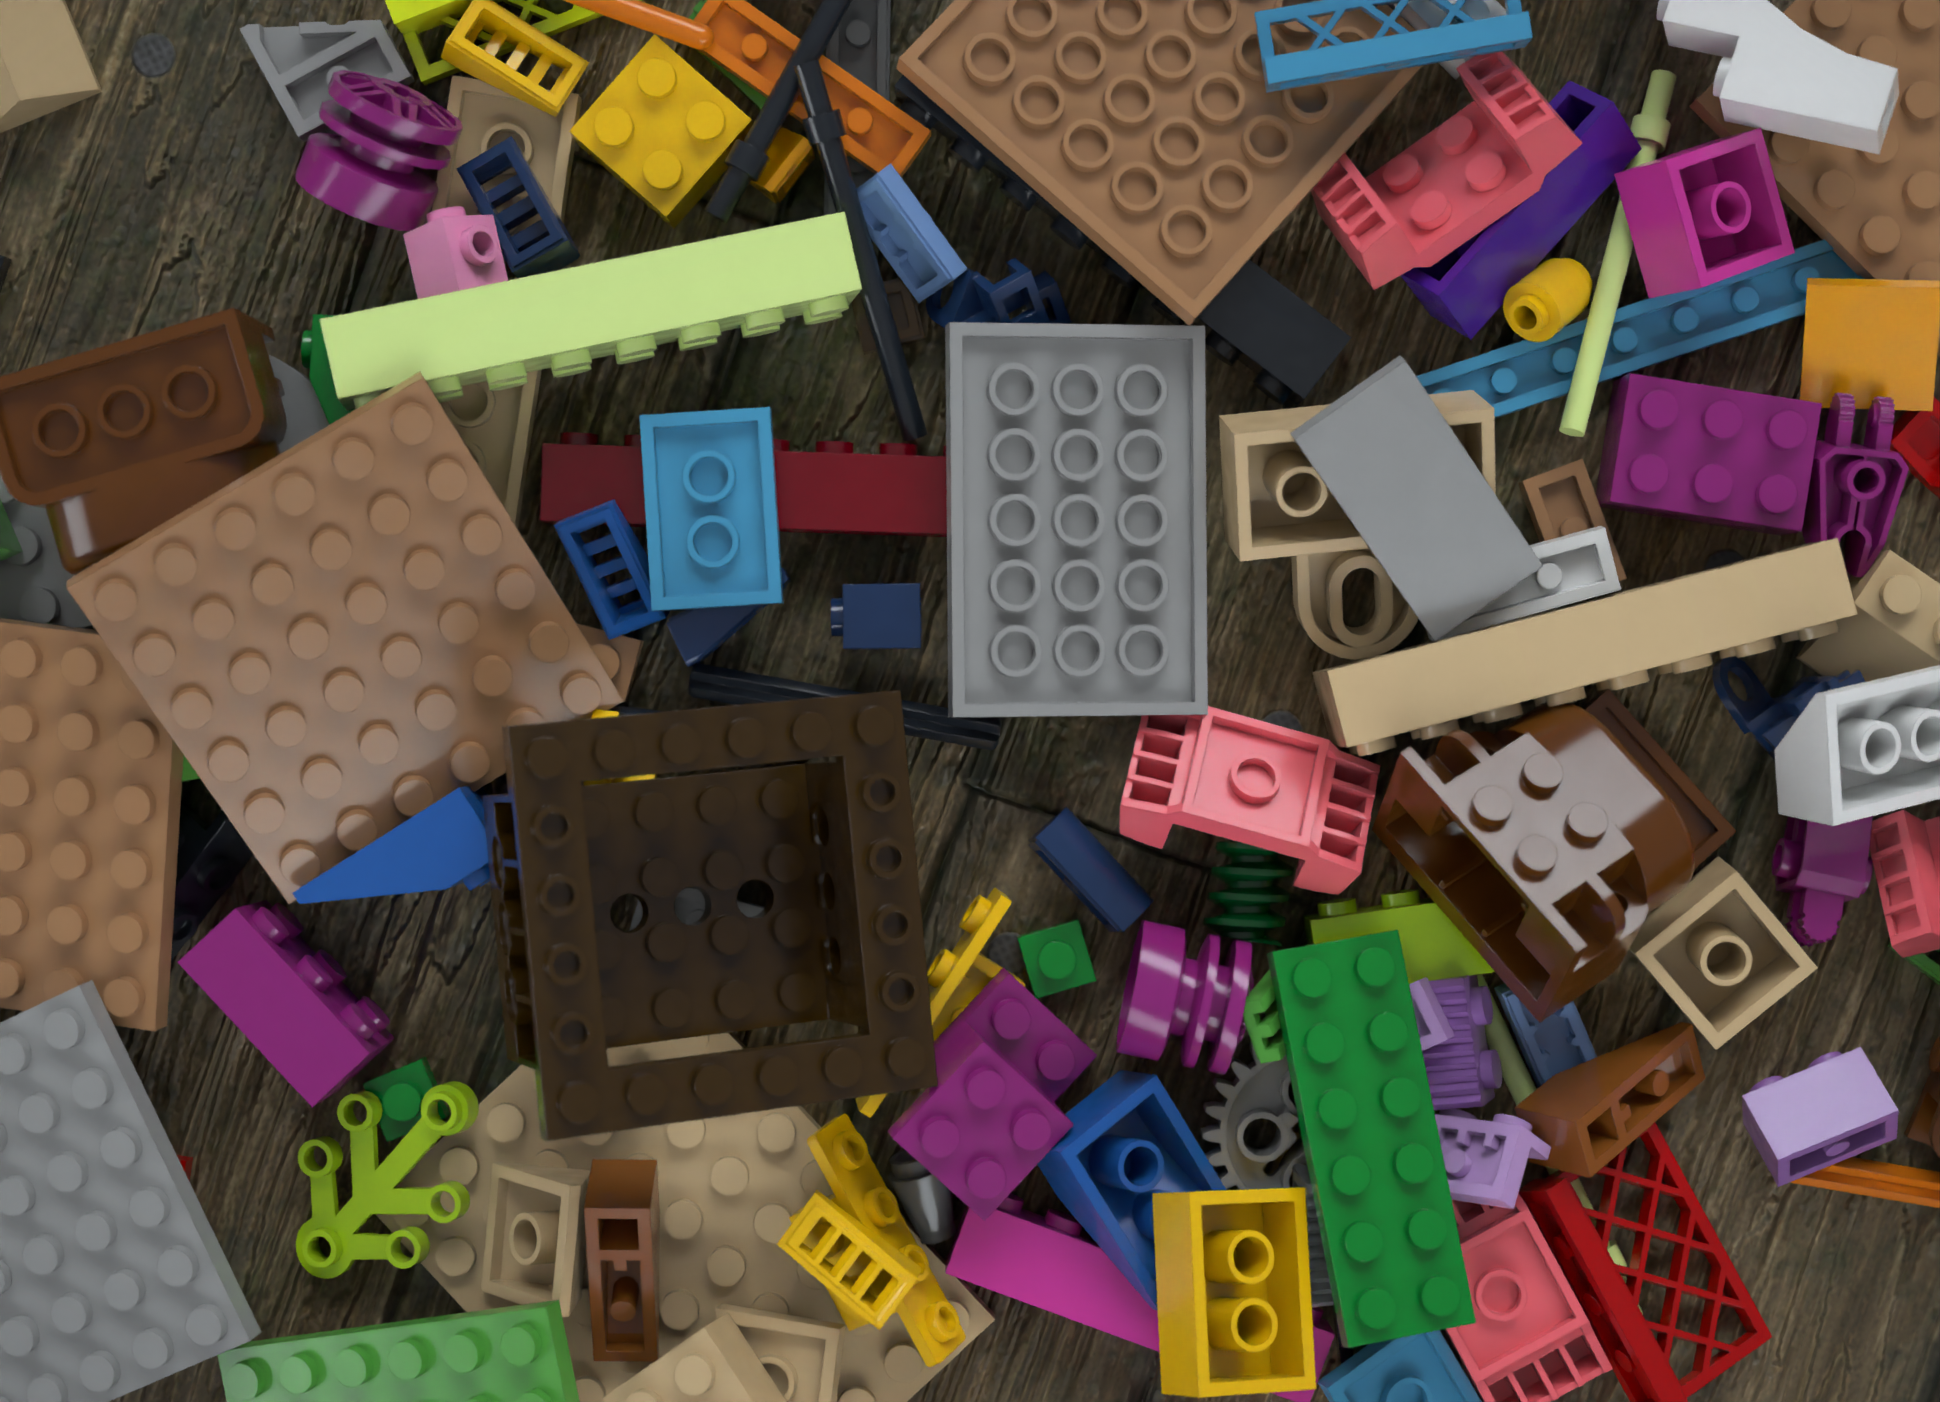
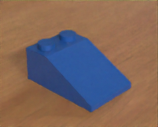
[292,786,490,904]
[1037,1070,1226,1311]

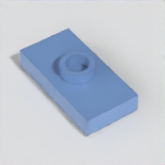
[856,163,967,303]
[1494,983,1597,1088]

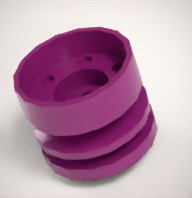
[295,70,463,231]
[1116,920,1254,1075]

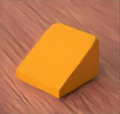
[750,127,815,204]

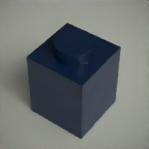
[831,583,922,650]

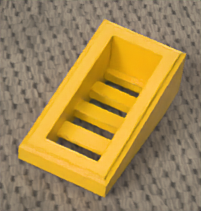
[441,0,590,117]
[777,1190,922,1330]

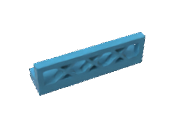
[1254,0,1533,93]

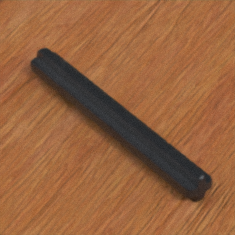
[688,664,1002,750]

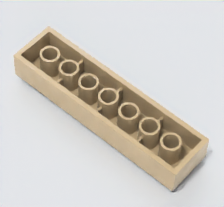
[1312,538,1858,756]

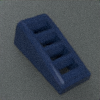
[457,136,580,278]
[666,568,791,667]

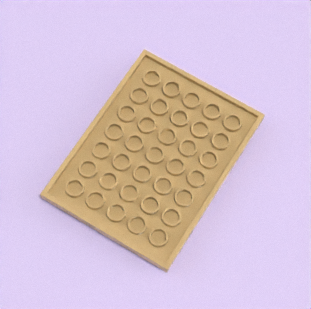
[376,1032,995,1402]

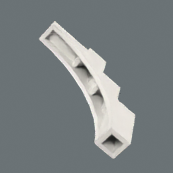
[1657,0,1899,154]

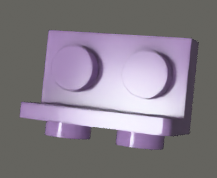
[1435,1109,1551,1209]

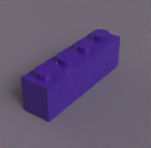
[1401,80,1642,339]

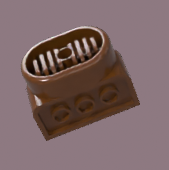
[0,308,287,575]
[1372,702,1695,1023]

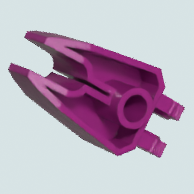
[1802,393,1909,578]
[1771,816,1873,947]

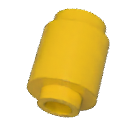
[1503,258,1592,342]

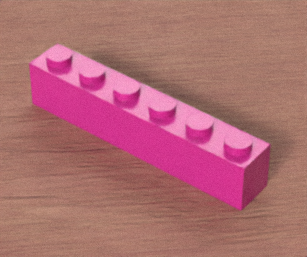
[945,1193,1335,1402]

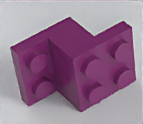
[888,967,1097,1221]

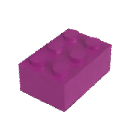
[1596,373,1822,536]
[177,900,395,1107]

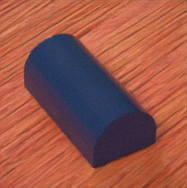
[1028,806,1153,933]

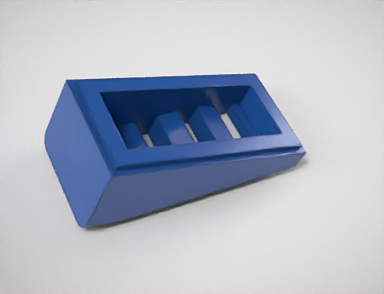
[554,499,670,640]

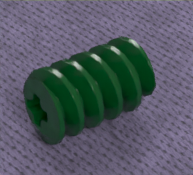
[1203,839,1294,946]

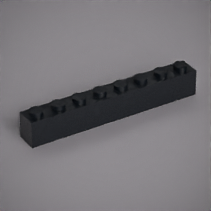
[894,75,1351,405]

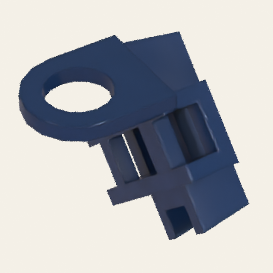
[926,258,1071,328]
[1712,656,1865,759]

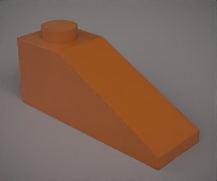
[1515,1022,1706,1178]
[584,1159,660,1362]

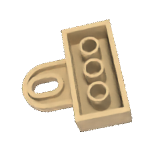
[1219,390,1496,660]

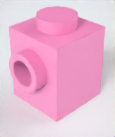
[403,206,508,299]

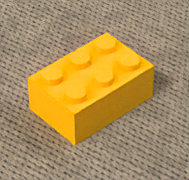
[1152,1187,1316,1398]

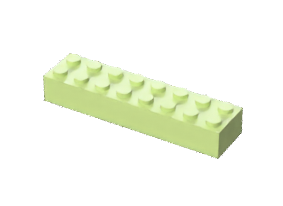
[319,212,862,410]

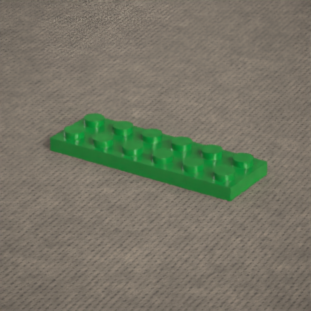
[1267,930,1476,1348]

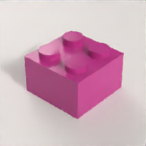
[1614,128,1795,298]

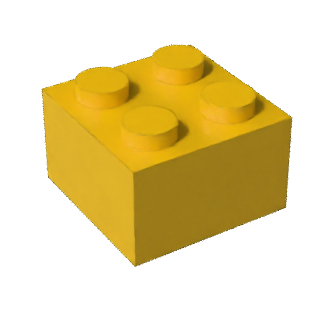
[569,34,753,229]

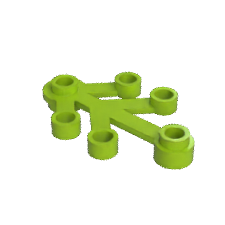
[296,1081,479,1279]

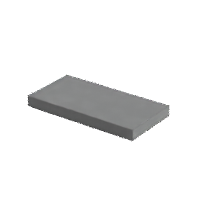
[1290,355,1543,641]

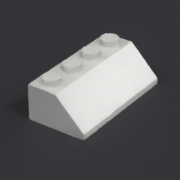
[1774,665,1940,826]

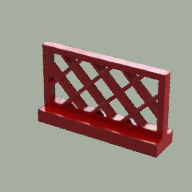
[1518,1122,1772,1402]

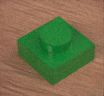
[1017,918,1097,999]
[363,1056,450,1142]

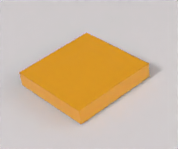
[1800,278,1940,411]

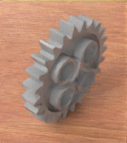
[1200,1042,1307,1190]

